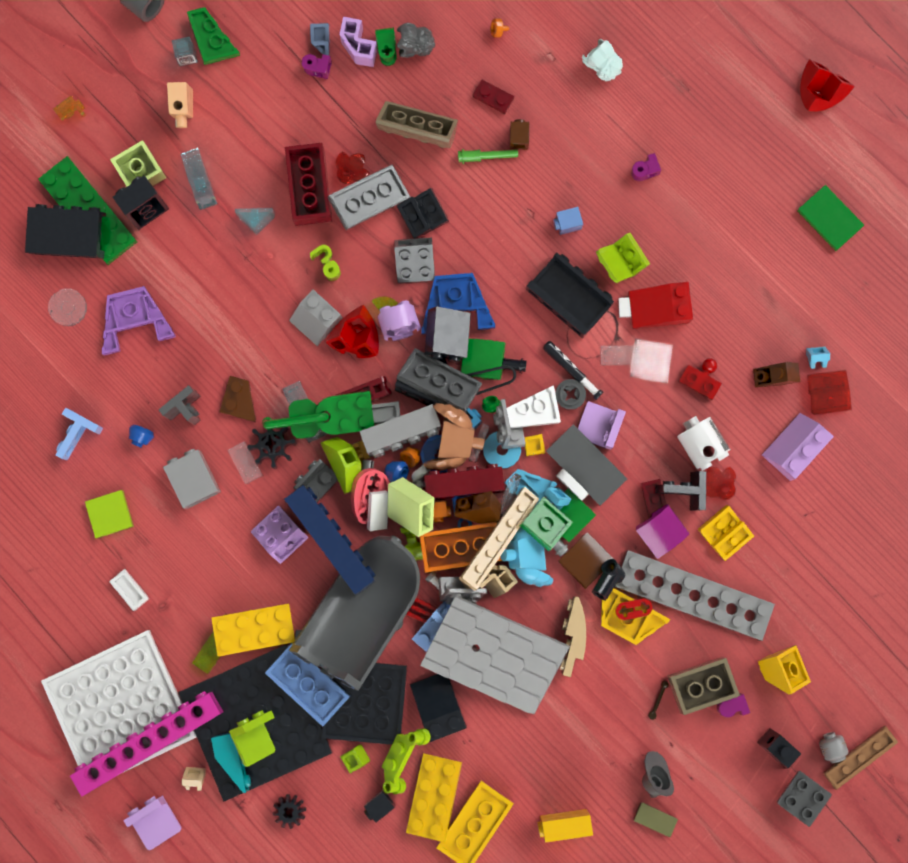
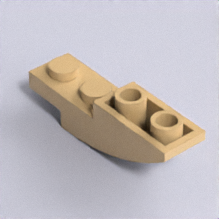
[559,596,586,677]

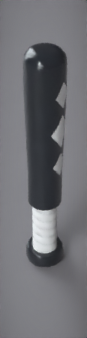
[543,341,604,400]

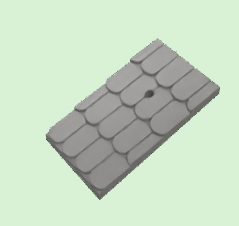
[420,596,570,715]

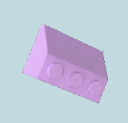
[762,413,834,481]

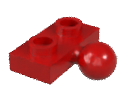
[679,358,722,400]

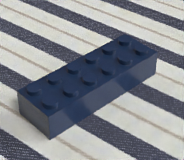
[284,485,376,595]

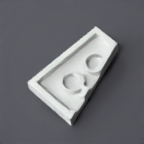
[507,385,561,428]

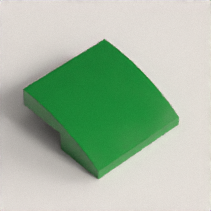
[461,338,506,380]
[553,489,596,543]

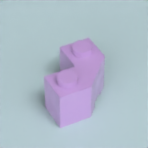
[339,17,377,67]

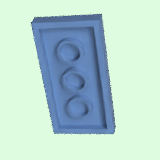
[265,643,350,726]

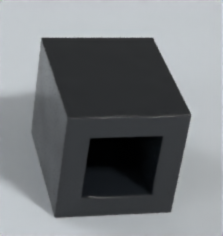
[364,790,396,822]

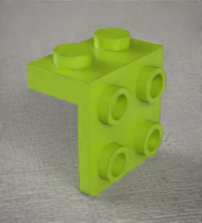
[596,233,650,283]
[229,710,275,767]

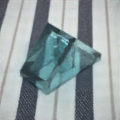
[235,208,275,235]

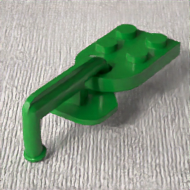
[262,391,374,439]

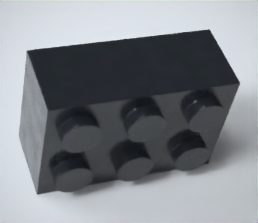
[113,175,169,230]

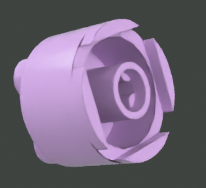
[377,300,421,341]

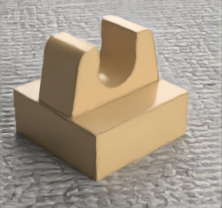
[182,767,206,791]

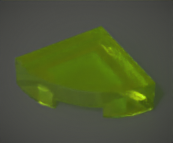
[372,296,398,311]

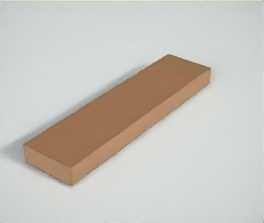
[823,726,898,790]

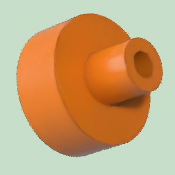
[400,447,420,468]

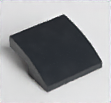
[397,188,449,239]

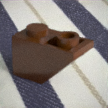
[753,362,801,388]
[454,491,501,524]

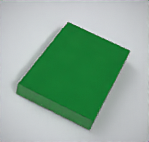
[797,184,864,251]

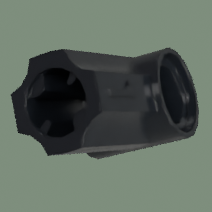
[592,559,625,601]

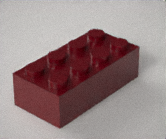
[285,142,333,226]
[424,464,505,501]

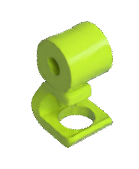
[310,245,341,281]
[400,527,423,561]

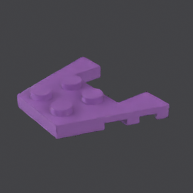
[102,286,176,356]

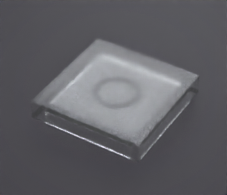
[630,339,673,383]

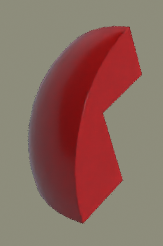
[800,59,855,112]
[325,304,379,358]

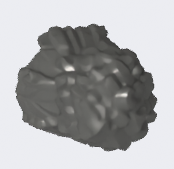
[397,22,435,58]

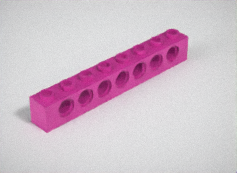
[70,691,223,797]

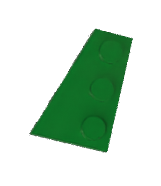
[187,7,240,65]

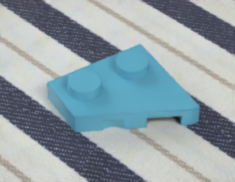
[504,469,557,507]

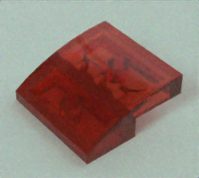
[807,370,852,415]

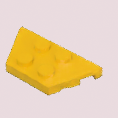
[601,588,670,645]

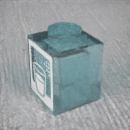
[172,37,198,66]

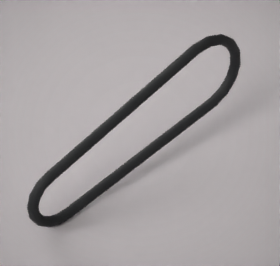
[466,365,516,395]

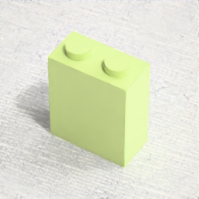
[387,477,434,537]

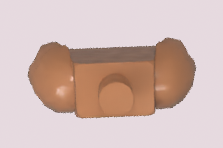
[424,403,485,471]

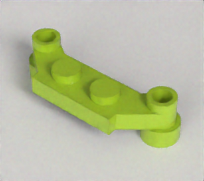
[382,728,431,794]

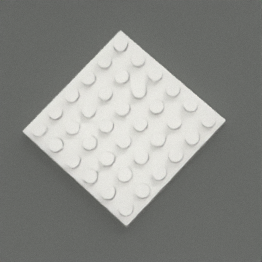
[41,630,197,778]

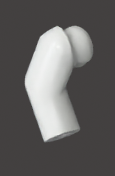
[412,464,431,489]

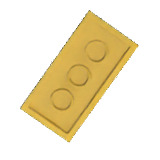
[211,604,295,657]
[406,753,462,842]
[436,780,514,863]

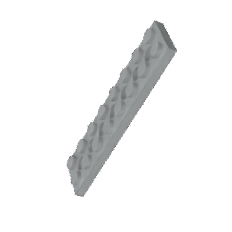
[615,550,775,641]

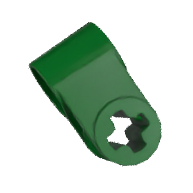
[375,27,397,66]

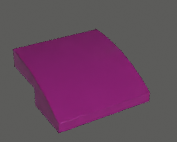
[636,504,689,559]

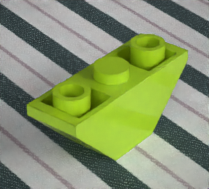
[320,437,361,494]

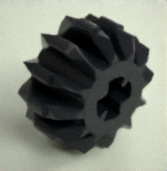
[272,794,307,829]

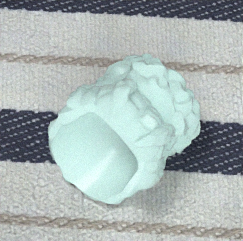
[582,39,623,81]

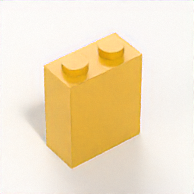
[537,809,593,843]

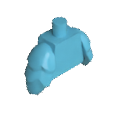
[501,527,554,587]

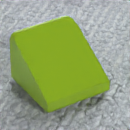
[340,744,370,773]

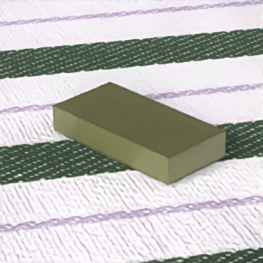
[633,802,678,837]

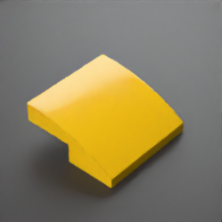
[697,505,754,561]

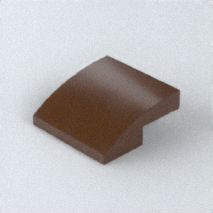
[558,532,615,589]

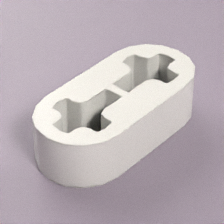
[556,469,589,501]

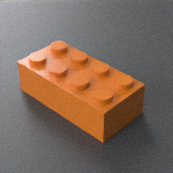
[420,522,502,573]

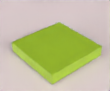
[85,490,134,538]

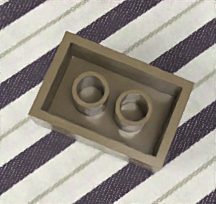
[667,657,740,715]

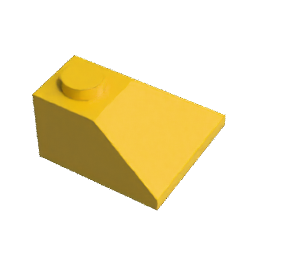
[758,645,811,695]

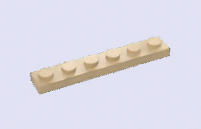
[459,487,539,591]

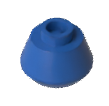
[129,424,154,448]
[384,461,409,483]

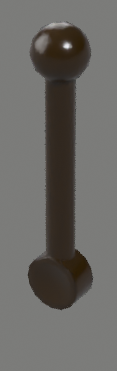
[648,681,669,720]

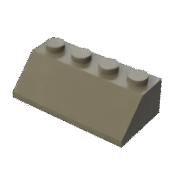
[376,101,458,148]

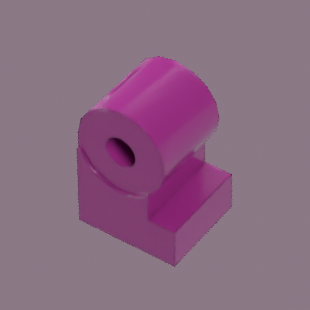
[302,54,332,79]
[631,153,661,181]
[717,693,750,717]

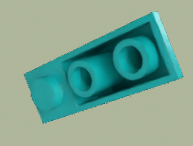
[211,733,251,793]

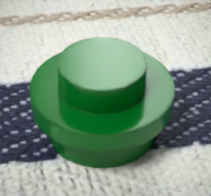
[482,396,500,413]

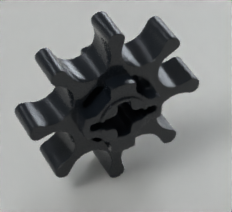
[247,427,297,469]

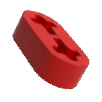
[615,599,652,620]

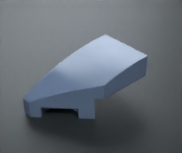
[310,23,330,55]

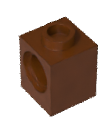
[510,119,529,150]

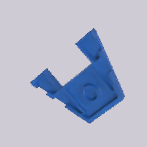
[421,273,495,335]

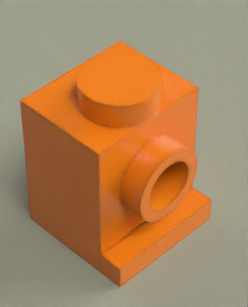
[433,501,451,523]

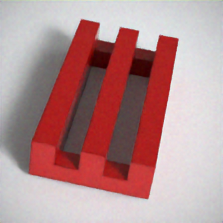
[407,597,437,624]

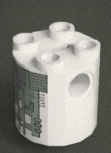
[677,416,731,471]

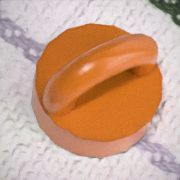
[490,18,510,38]

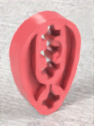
[351,468,390,524]

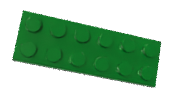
[38,156,137,265]

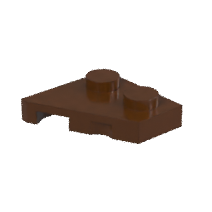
[219,376,256,422]

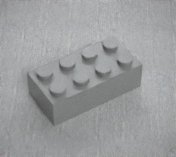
[360,404,442,458]

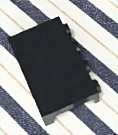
[25,204,107,259]
[526,252,614,339]

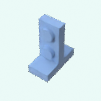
[56,408,103,460]
[412,602,451,652]

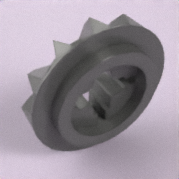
[555,379,586,410]

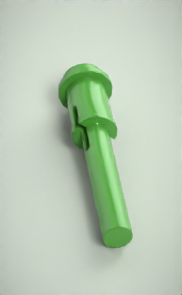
[458,149,518,164]

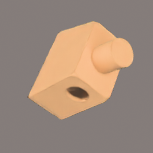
[167,82,193,128]

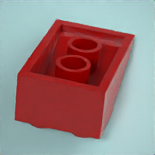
[628,282,693,329]

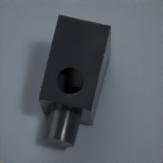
[757,728,801,769]

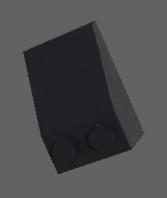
[410,674,467,742]

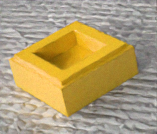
[524,434,545,457]

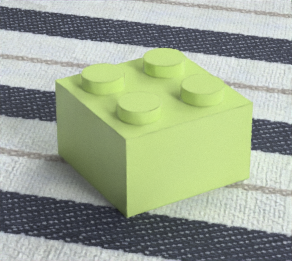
[110,140,166,186]

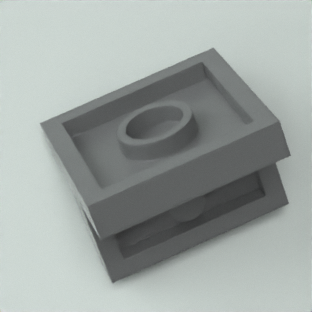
[159,385,201,425]

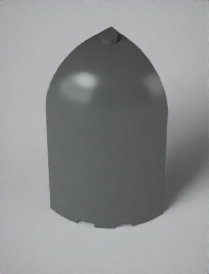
[289,535,420,690]

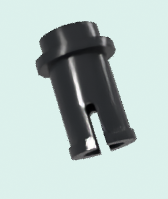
[503,358,527,373]

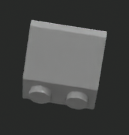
[289,290,343,346]

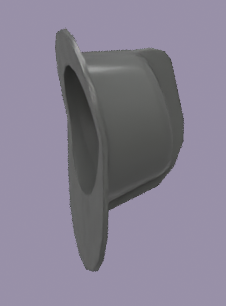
[642,751,674,798]

